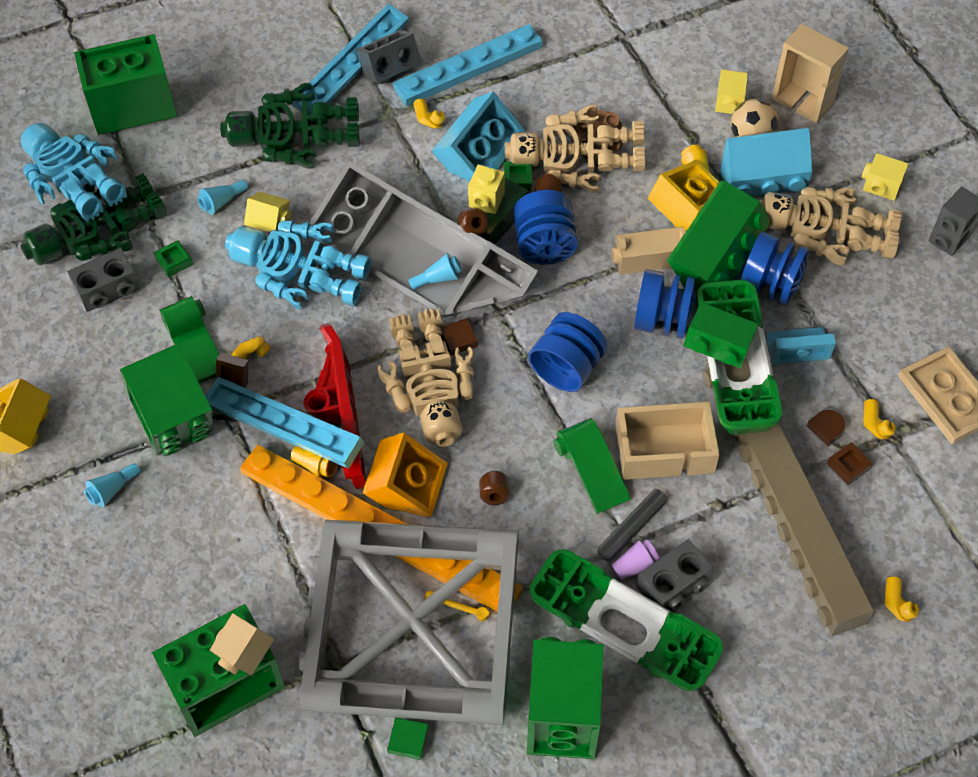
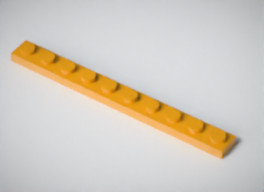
[240,444,524,612]

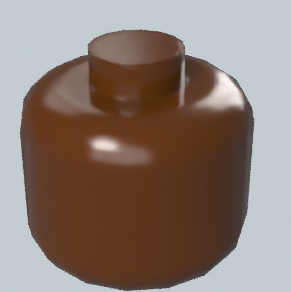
[458,207,489,236]
[479,471,510,506]

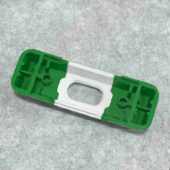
[697,280,782,434]
[530,549,723,691]

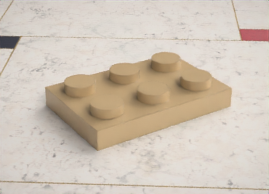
[898,346,978,445]

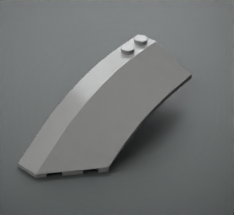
[310,160,539,316]

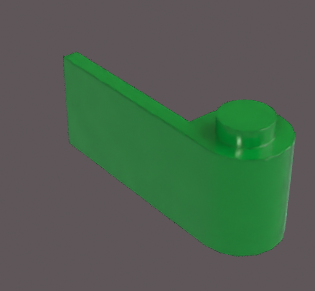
[159,296,219,384]
[553,418,631,514]

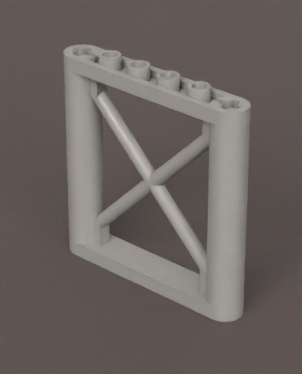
[299,519,519,725]

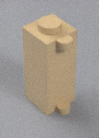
[611,227,686,275]

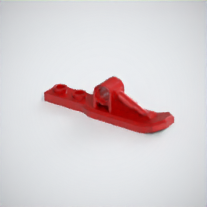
[303,323,367,490]

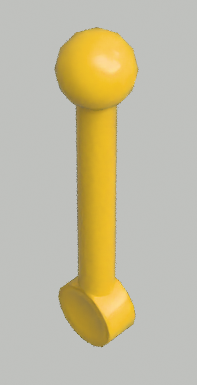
[424,591,489,621]

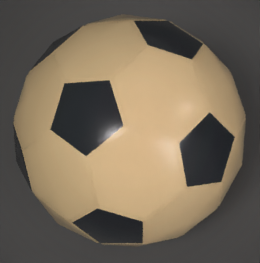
[731,99,779,137]

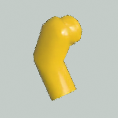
[413,98,445,129]
[231,336,271,360]
[863,399,896,440]
[884,577,919,622]

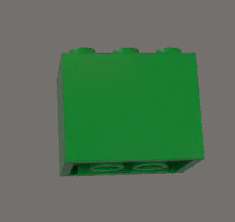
[74,34,177,135]
[120,343,213,456]
[152,604,285,737]
[526,637,604,760]

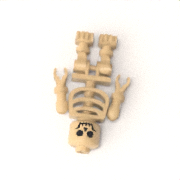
[505,105,645,193]
[757,187,902,266]
[378,308,474,447]

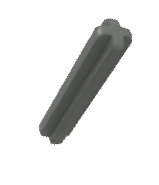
[597,489,667,562]

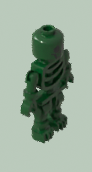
[220,83,360,169]
[20,173,167,266]

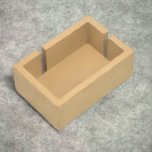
[771,23,849,123]
[615,401,719,480]

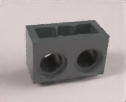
[356,29,422,84]
[929,186,978,256]
[67,248,140,312]
[636,539,714,612]

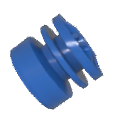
[514,190,578,265]
[741,231,809,306]
[634,269,696,338]
[528,312,608,392]

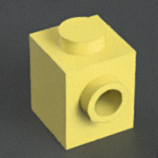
[715,70,748,114]
[861,153,909,201]
[468,165,505,214]
[244,191,291,232]

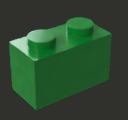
[683,302,758,369]

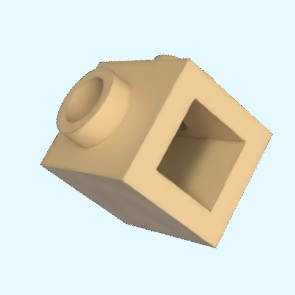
[210,613,274,676]

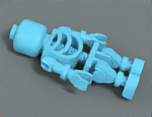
[21,123,127,221]
[225,220,372,309]

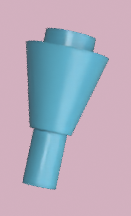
[197,180,248,215]
[409,253,462,290]
[84,463,141,507]

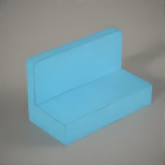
[766,327,836,365]

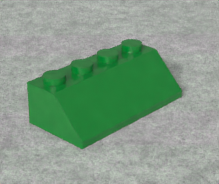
[667,181,771,302]

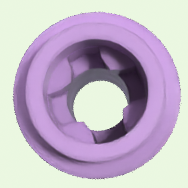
[610,539,660,581]

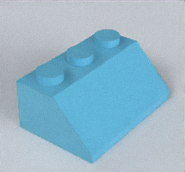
[431,91,526,181]
[719,128,812,196]

